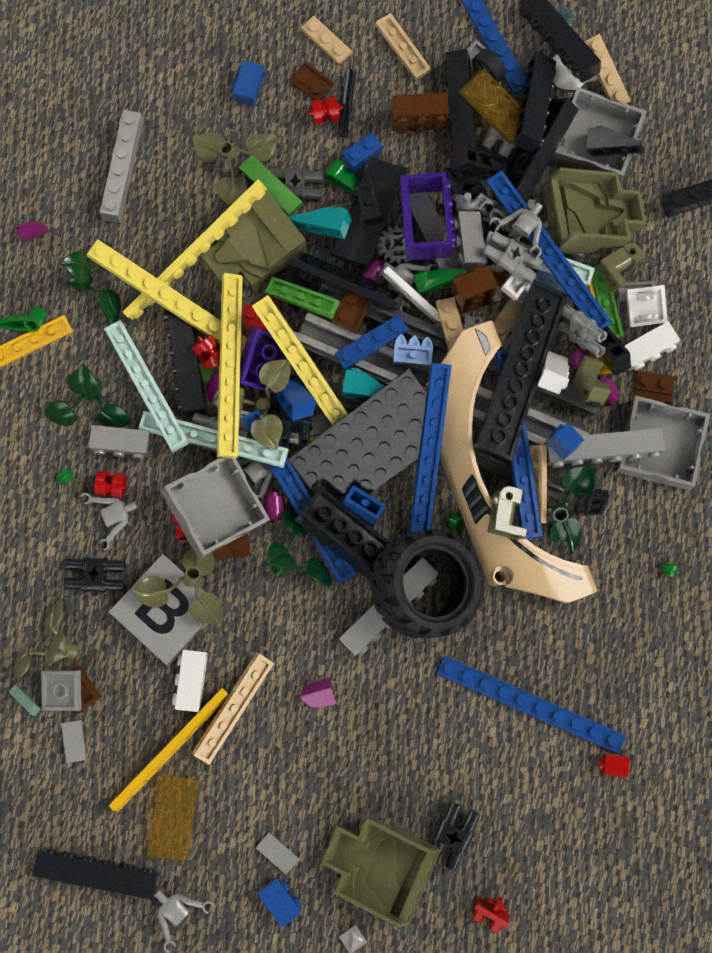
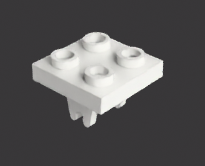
[626,285,668,327]

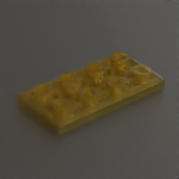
[459,69,520,145]
[147,774,200,862]

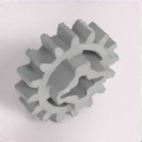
[377,225,418,265]

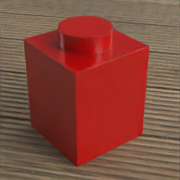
[598,754,630,777]

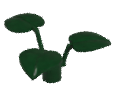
[60,241,121,324]
[44,364,132,428]
[515,466,595,553]
[266,509,332,587]

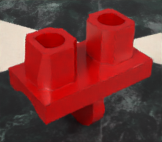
[472,896,510,933]

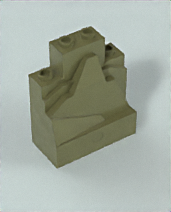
[542,168,647,254]
[201,190,307,290]
[321,818,441,928]

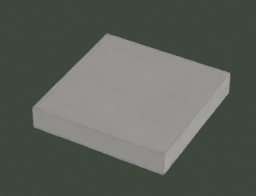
[41,670,81,711]

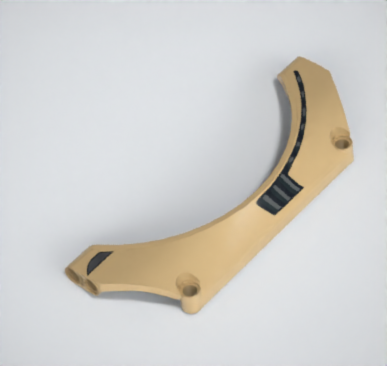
[425,321,598,604]

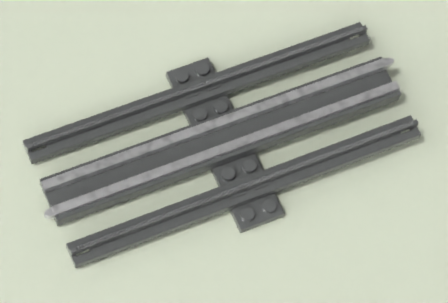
[289,279,599,501]

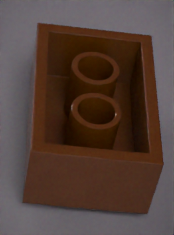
[391,93,449,134]
[449,265,498,316]

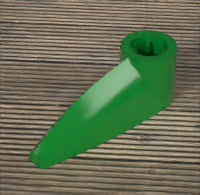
[324,160,361,196]
[413,268,467,296]
[0,307,47,332]

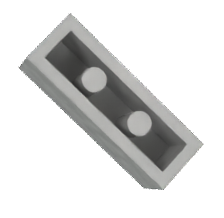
[453,211,487,271]
[89,425,151,459]

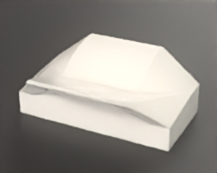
[500,262,532,304]

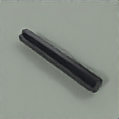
[338,68,357,137]

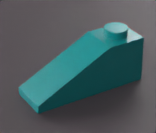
[289,207,352,239]
[342,368,384,400]

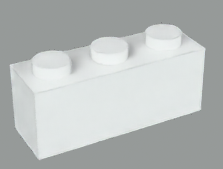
[625,321,680,371]
[538,351,570,394]
[172,650,208,712]

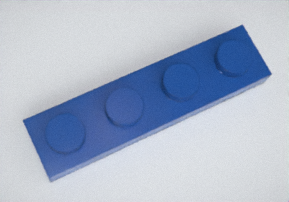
[335,314,409,371]

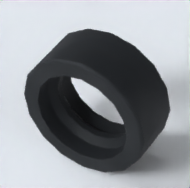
[472,48,506,85]

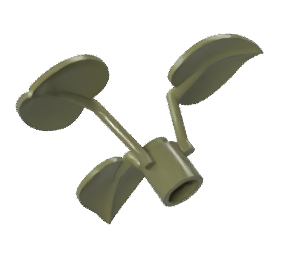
[193,133,278,206]
[213,359,291,449]
[133,548,223,624]
[13,598,79,679]

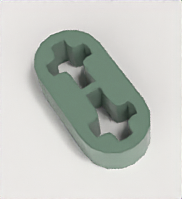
[8,683,42,716]

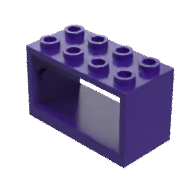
[400,172,455,261]

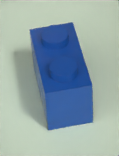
[231,60,265,106]
[342,132,383,174]
[276,378,316,421]
[548,422,584,461]
[342,485,386,527]
[258,877,302,927]

